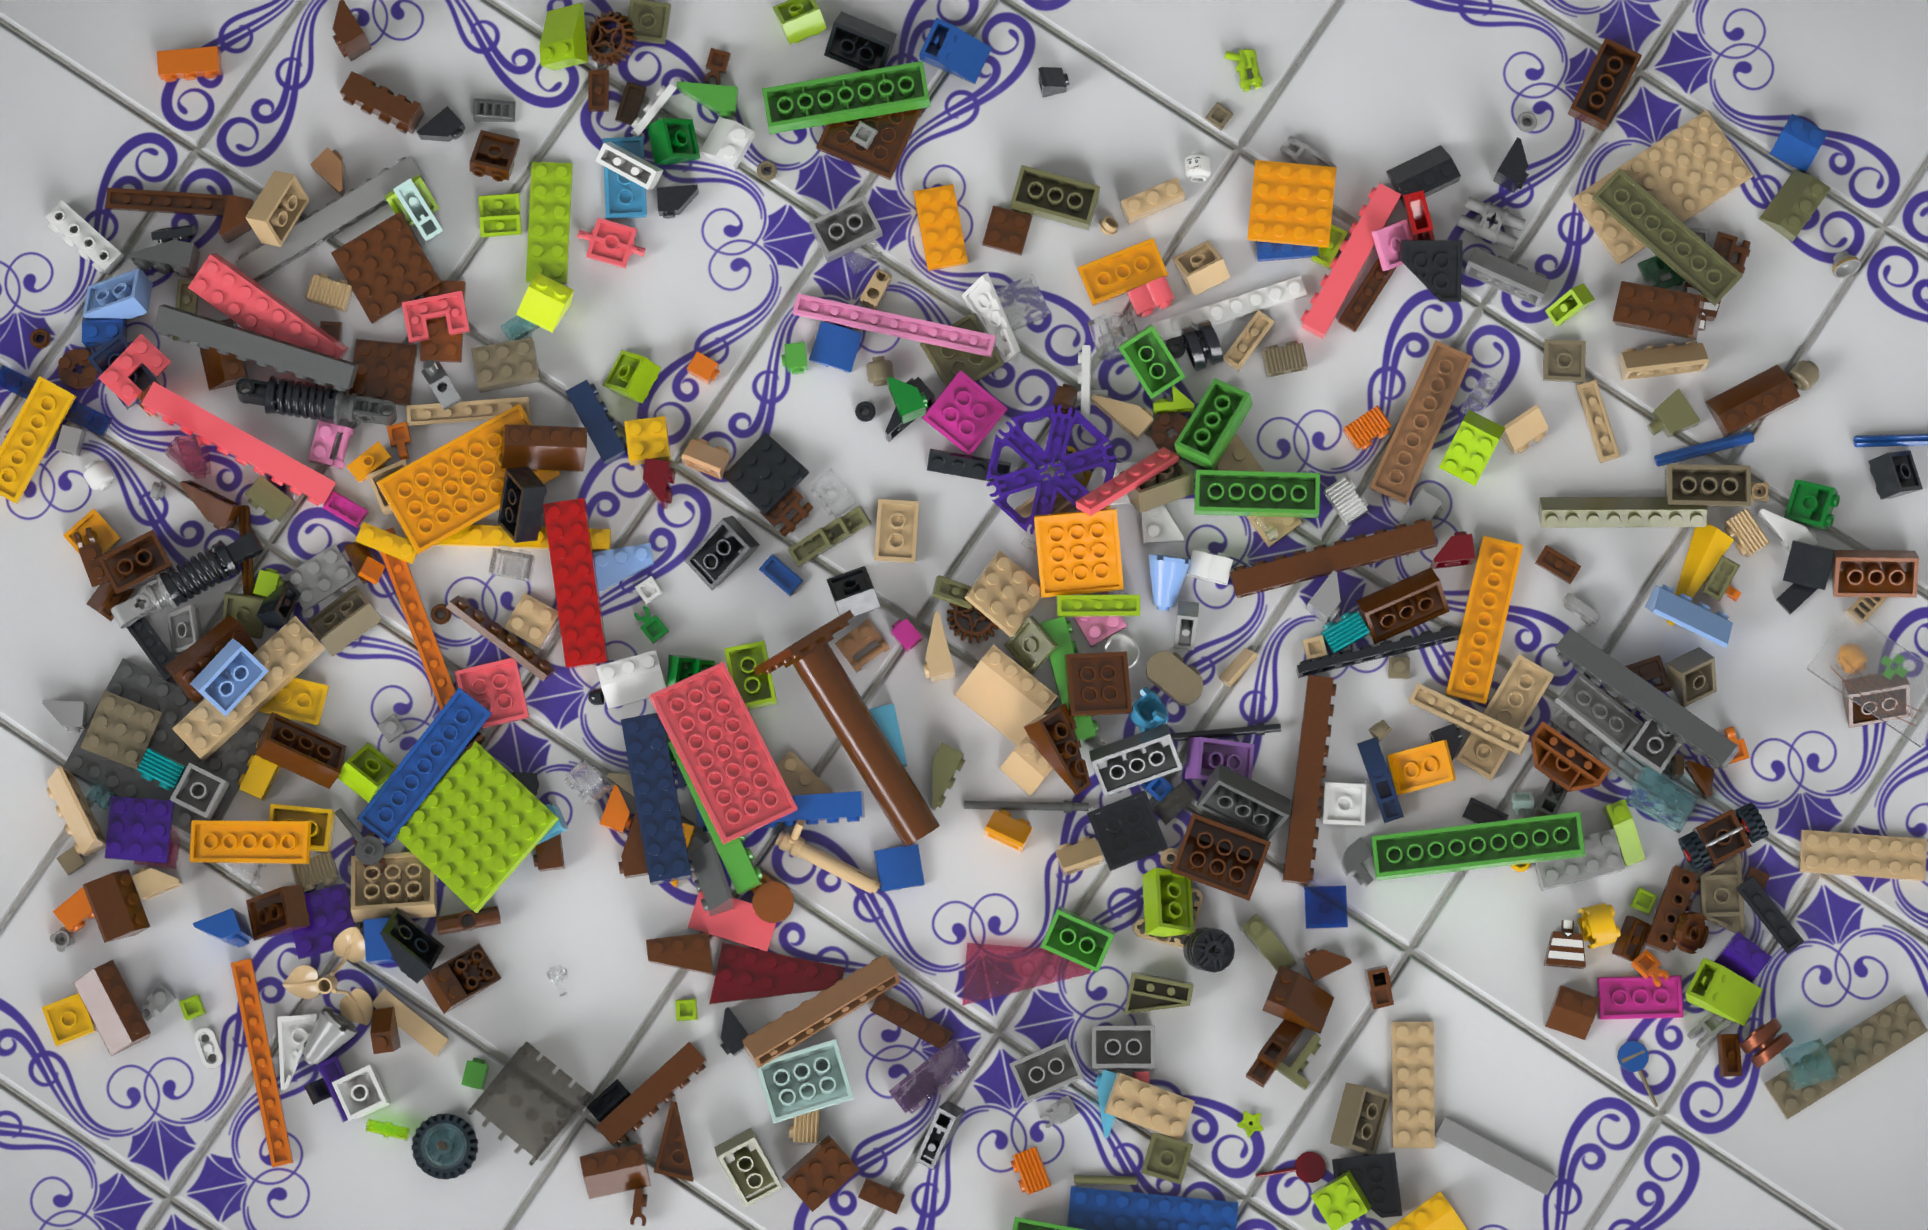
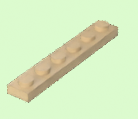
[406,397,531,426]
[1409,683,1530,756]

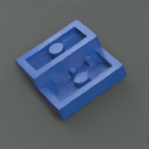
[809,321,862,373]
[874,844,925,892]

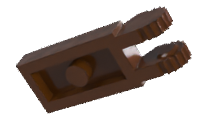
[74,527,109,587]

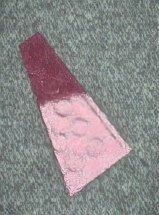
[962,943,1091,1006]

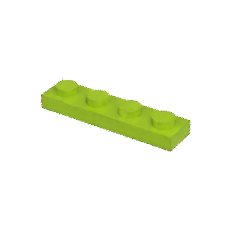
[1057,595,1140,617]

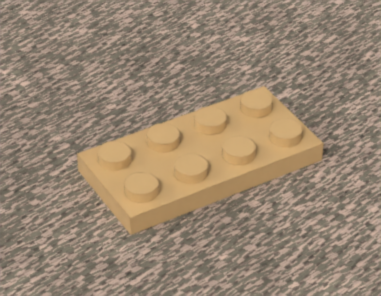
[1104,1073,1195,1141]

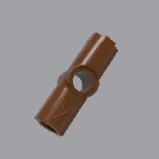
[436,906,501,935]

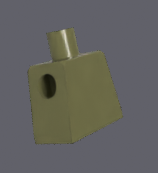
[1647,389,1701,437]

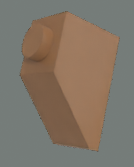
[310,147,345,196]

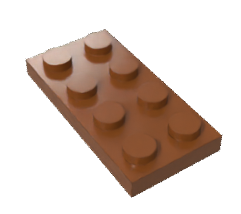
[420,280,466,363]

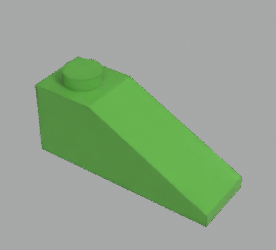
[677,81,739,117]

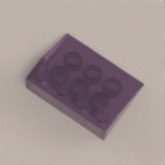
[889,1038,971,1114]

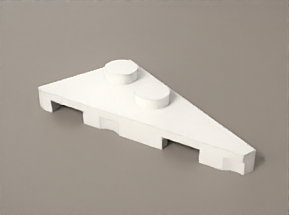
[277,1014,319,1090]

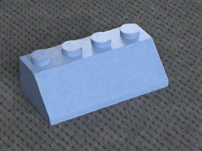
[1645,584,1733,648]

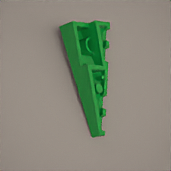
[666,655,715,761]

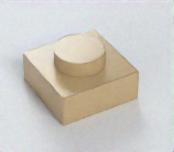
[1302,635,1327,660]

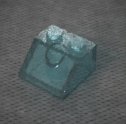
[1781,1038,1837,1091]

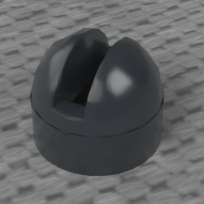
[588,688,604,705]

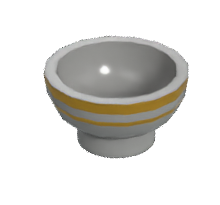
[1832,251,1861,278]

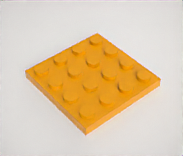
[1247,160,1337,248]
[1034,508,1124,598]

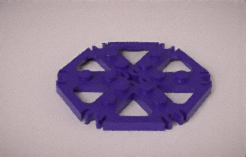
[985,404,1117,534]

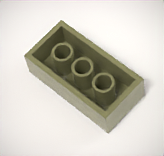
[1010,165,1100,230]

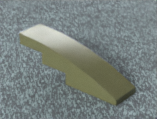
[787,506,871,567]

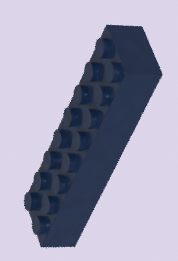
[621,713,693,885]

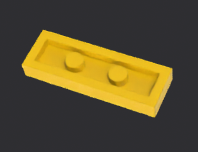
[355,522,417,565]

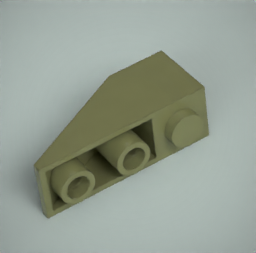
[932,742,966,811]

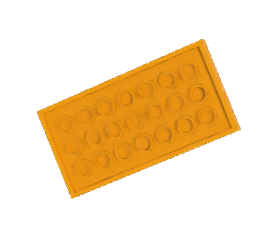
[376,403,561,555]

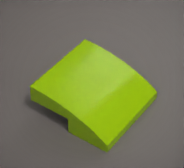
[478,193,522,237]

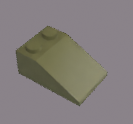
[714,1128,783,1207]

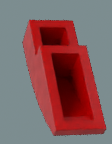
[1403,190,1435,240]

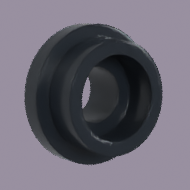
[1166,338,1186,359]
[855,401,876,422]

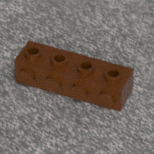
[1644,865,1700,954]

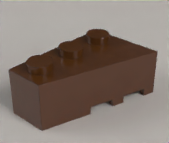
[646,933,714,976]

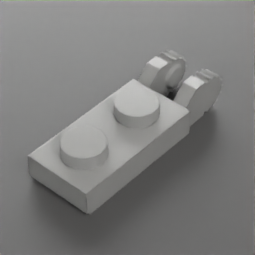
[1280,136,1337,167]
[1687,1012,1733,1049]

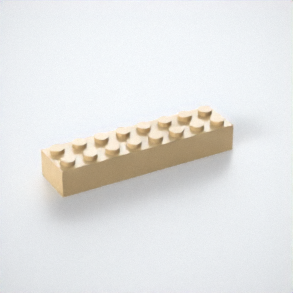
[172,616,326,762]

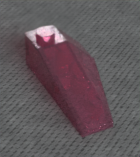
[165,435,211,479]

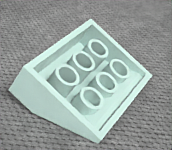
[756,1039,854,1124]

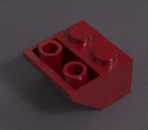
[643,458,676,509]

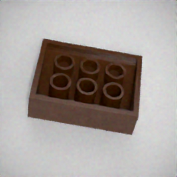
[1171,813,1271,901]

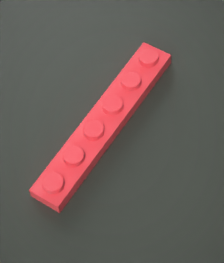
[1076,447,1179,516]

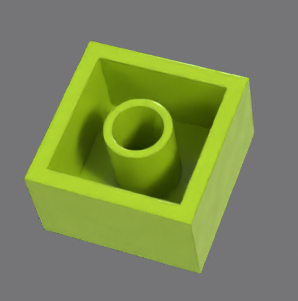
[1311,1170,1371,1230]

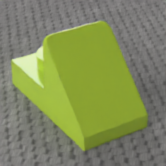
[1152,386,1195,415]

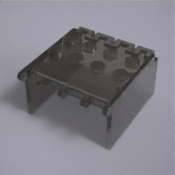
[467,1041,595,1166]

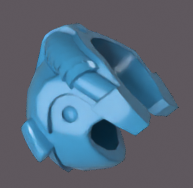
[1130,687,1169,732]

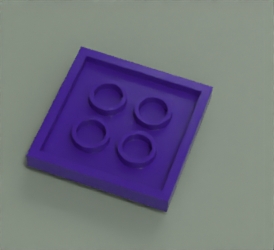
[105,796,174,864]
[292,883,356,960]

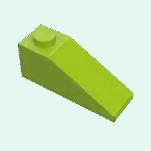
[1603,799,1645,867]

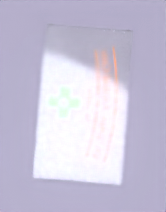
[1807,611,1928,747]

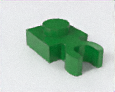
[634,606,669,644]

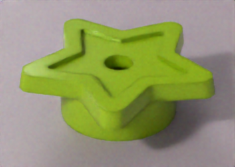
[1237,1110,1264,1138]

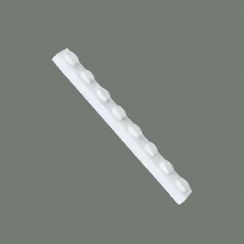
[1146,276,1307,342]

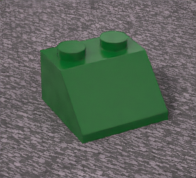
[647,118,700,165]
[887,377,928,424]

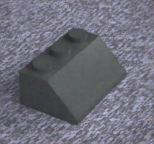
[690,841,734,916]

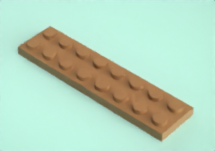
[1369,340,1473,505]

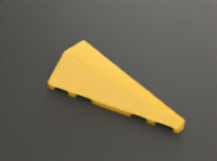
[1667,523,1734,626]

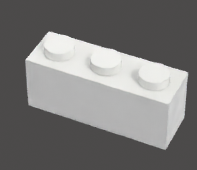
[595,142,663,190]

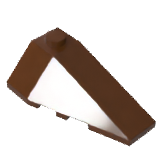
[1024,703,1091,795]

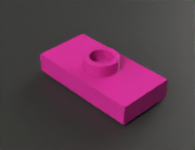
[323,490,369,529]

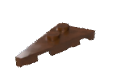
[654,1101,694,1182]

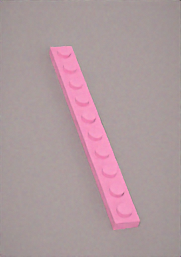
[793,293,996,357]

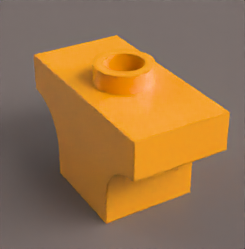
[346,441,392,483]

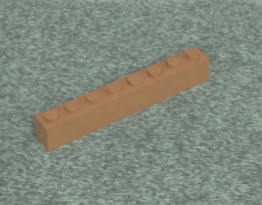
[742,955,901,1068]

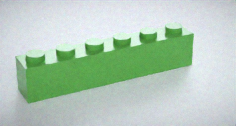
[1041,616,1099,742]

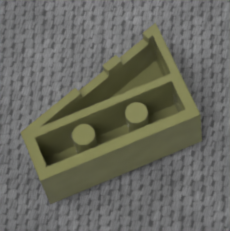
[1124,971,1194,1014]

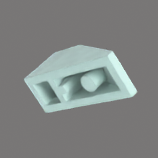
[393,178,443,242]

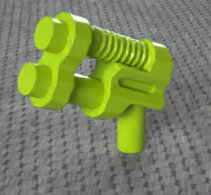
[1224,49,1263,92]

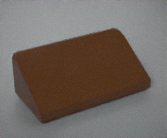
[343,542,373,584]
[1612,916,1651,962]

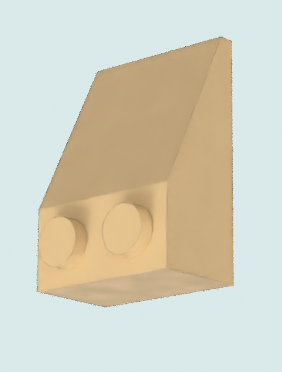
[923,611,955,683]

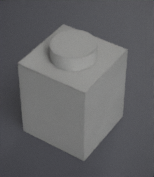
[56,423,86,457]

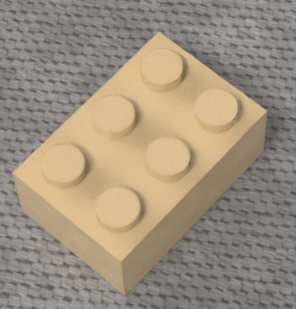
[245,171,310,247]

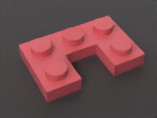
[402,291,470,343]
[99,334,172,407]

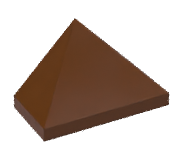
[1684,760,1714,800]

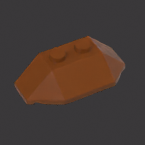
[1530,721,1611,792]

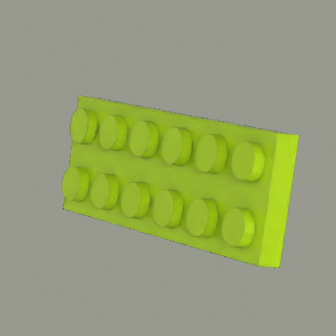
[526,162,573,284]

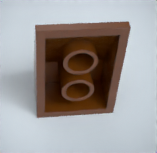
[97,530,174,595]
[246,885,310,941]
[1262,965,1334,1034]

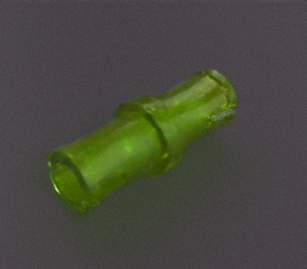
[366,1119,410,1141]

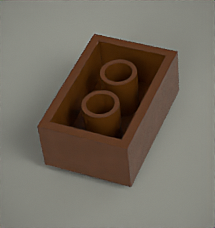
[782,1135,860,1212]

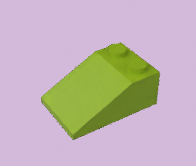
[539,3,588,71]

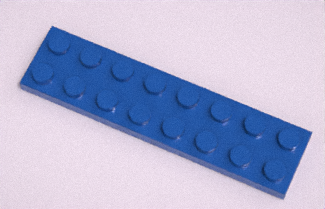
[357,688,493,844]
[1067,1186,1239,1230]

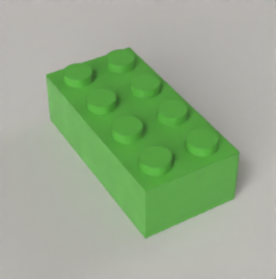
[1174,378,1253,470]

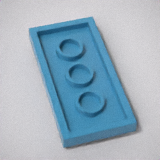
[603,136,647,219]

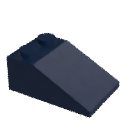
[88,334,160,410]

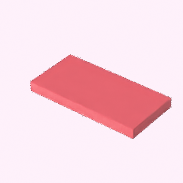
[688,891,777,952]

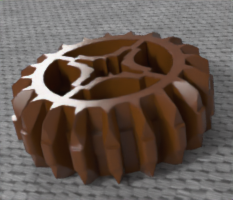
[585,11,638,66]
[947,603,999,644]

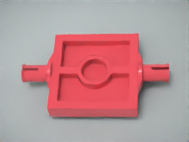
[577,218,646,269]

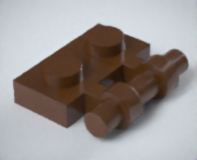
[1713,231,1751,281]
[760,489,814,537]

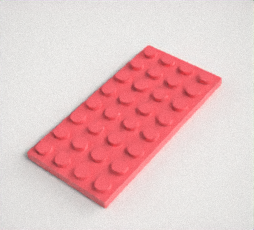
[649,662,798,845]

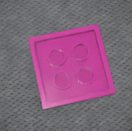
[922,370,1008,456]

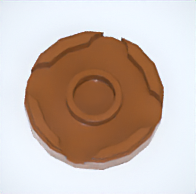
[753,882,794,923]

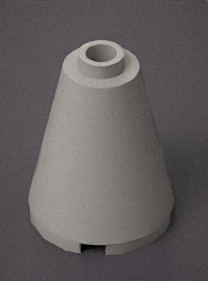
[302,1006,357,1065]

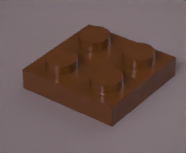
[982,205,1032,256]

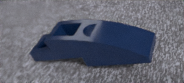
[1357,737,1404,823]

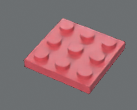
[455,658,530,729]

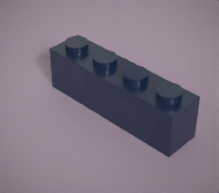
[565,380,627,465]

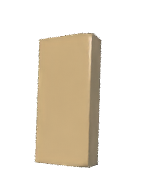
[1219,648,1258,687]

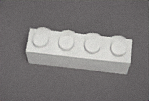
[45,200,125,275]

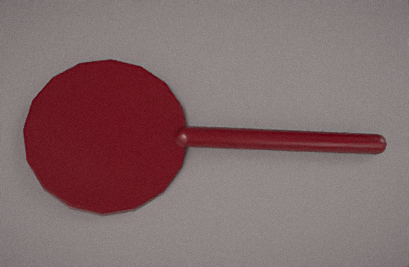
[1255,1152,1326,1183]

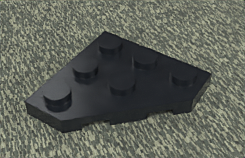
[1400,240,1463,302]
[1332,1152,1402,1218]

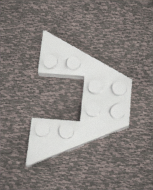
[1077,462,1185,544]

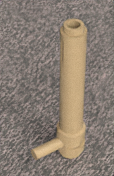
[775,820,881,894]

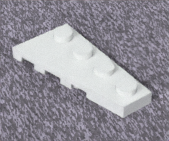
[961,273,1021,363]

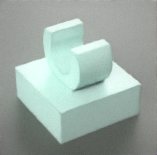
[1511,792,1534,815]

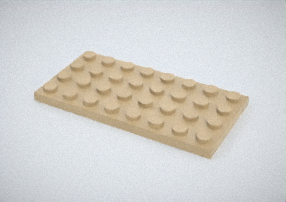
[1572,110,1753,266]

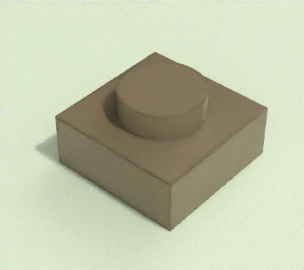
[1388,657,1410,679]

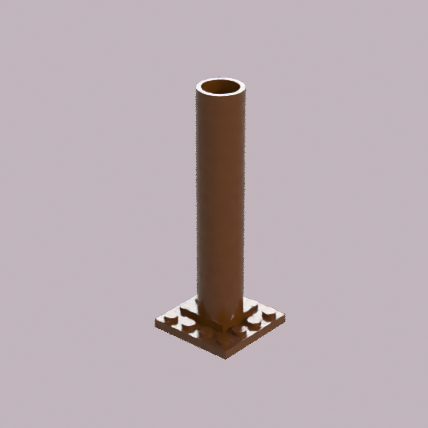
[753,610,940,847]

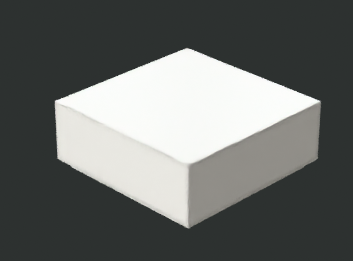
[635,576,663,605]

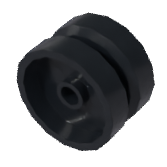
[1181,320,1224,372]

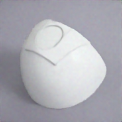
[1103,633,1140,669]

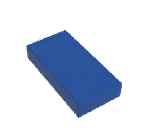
[759,554,803,596]

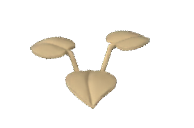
[282,927,373,1025]

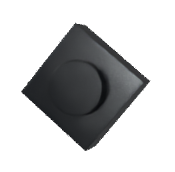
[304,1078,331,1105]

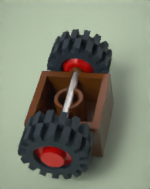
[1678,802,1769,872]

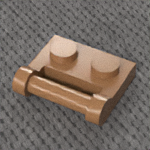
[835,619,890,673]

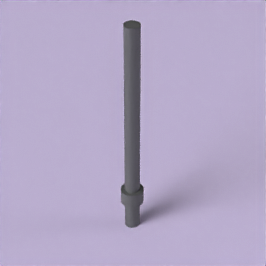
[964,800,1089,813]

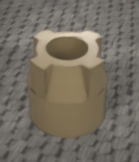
[1369,720,1392,742]

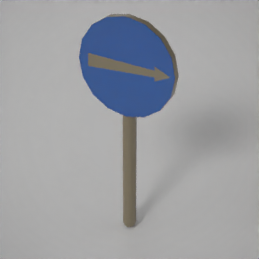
[1617,1041,1658,1107]

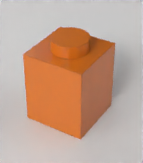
[687,351,720,385]

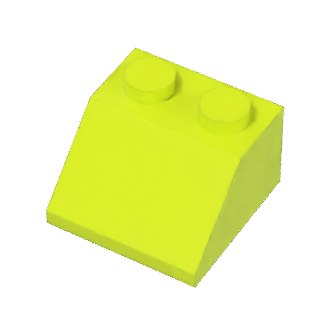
[516,273,574,333]

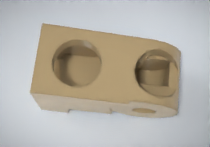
[860,269,892,310]

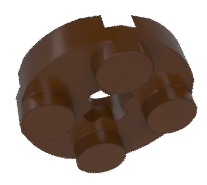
[58,349,99,390]
[1151,412,1189,453]
[1673,911,1709,954]

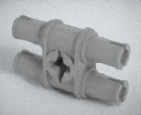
[1457,196,1526,249]

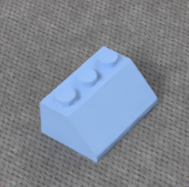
[190,638,268,717]

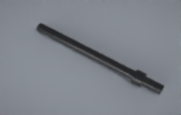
[1171,723,1281,741]

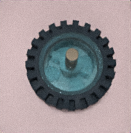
[411,1113,478,1180]

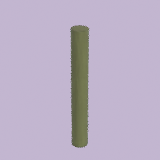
[1074,1175,1137,1185]

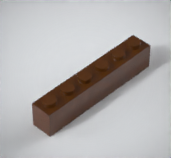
[596,1042,707,1146]

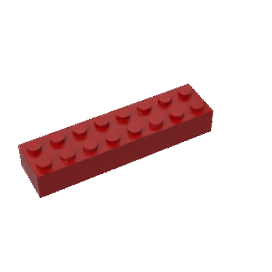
[543,498,609,669]

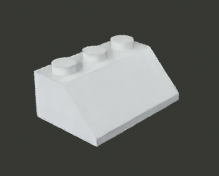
[596,650,667,709]

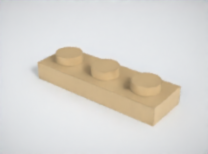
[1223,310,1275,372]

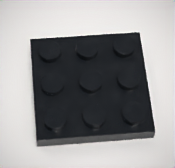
[723,432,809,517]
[1087,790,1168,872]

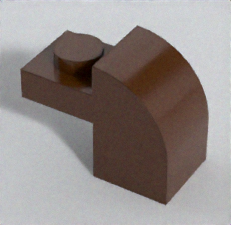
[1365,965,1394,1009]

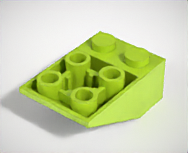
[1685,957,1763,1026]

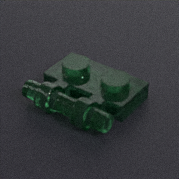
[1637,255,1685,289]

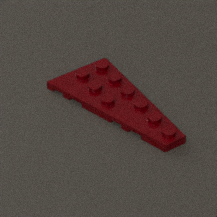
[709,943,845,1004]

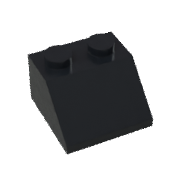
[1493,137,1529,193]
[1868,450,1923,500]
[826,566,880,617]

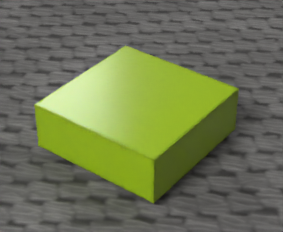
[1630,887,1658,915]
[178,994,206,1021]
[675,999,698,1021]

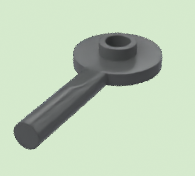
[335,808,385,865]

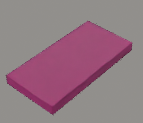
[1597,975,1683,1020]

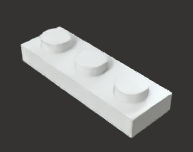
[630,83,677,137]

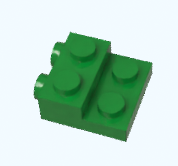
[1784,479,1840,531]

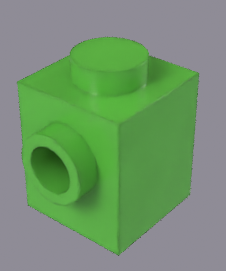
[781,342,808,375]

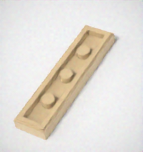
[1576,379,1620,463]
[373,988,449,1056]

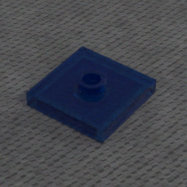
[1304,886,1348,929]

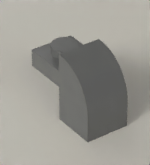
[1342,837,1374,887]

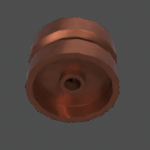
[1739,1017,1794,1069]

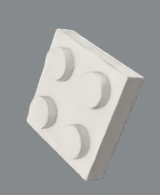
[1323,782,1366,826]

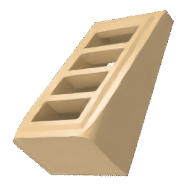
[1845,597,1888,627]

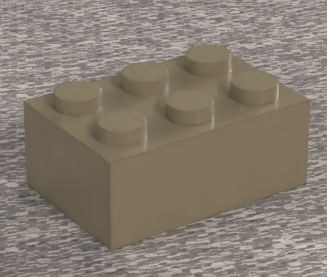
[471,337,541,393]

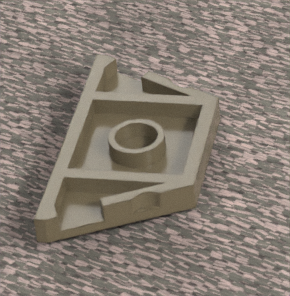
[1699,855,1745,936]

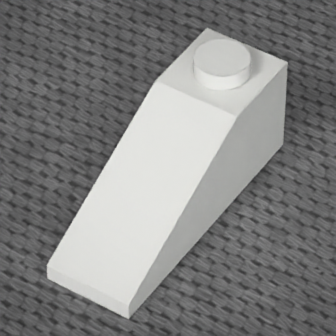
[1756,508,1819,553]

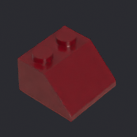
[1430,531,1475,569]

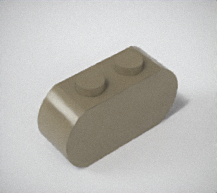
[1146,651,1203,706]

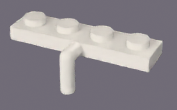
[1077,345,1108,430]

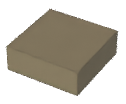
[1205,102,1233,131]
[56,846,86,875]

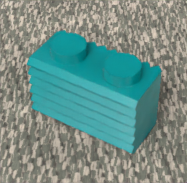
[1321,611,1370,655]
[137,748,187,791]

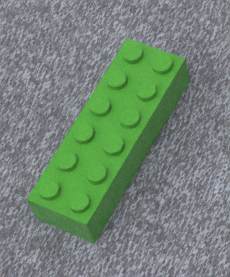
[1194,470,1320,518]

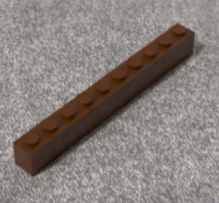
[1230,518,1438,599]
[1282,675,1337,885]

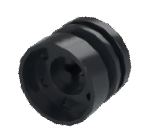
[1183,927,1235,973]

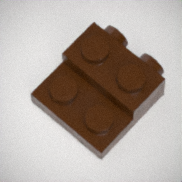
[469,130,520,182]

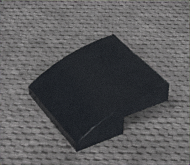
[1783,540,1836,590]

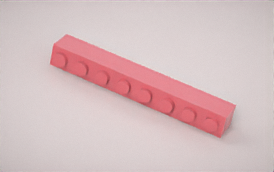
[1301,183,1401,339]

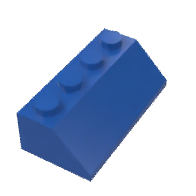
[193,908,253,948]

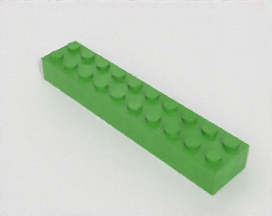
[1371,812,1586,881]

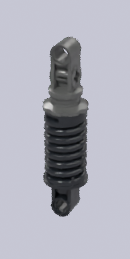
[236,375,397,426]

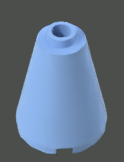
[1149,554,1190,611]

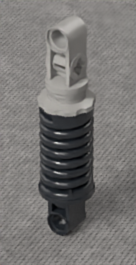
[111,532,264,629]

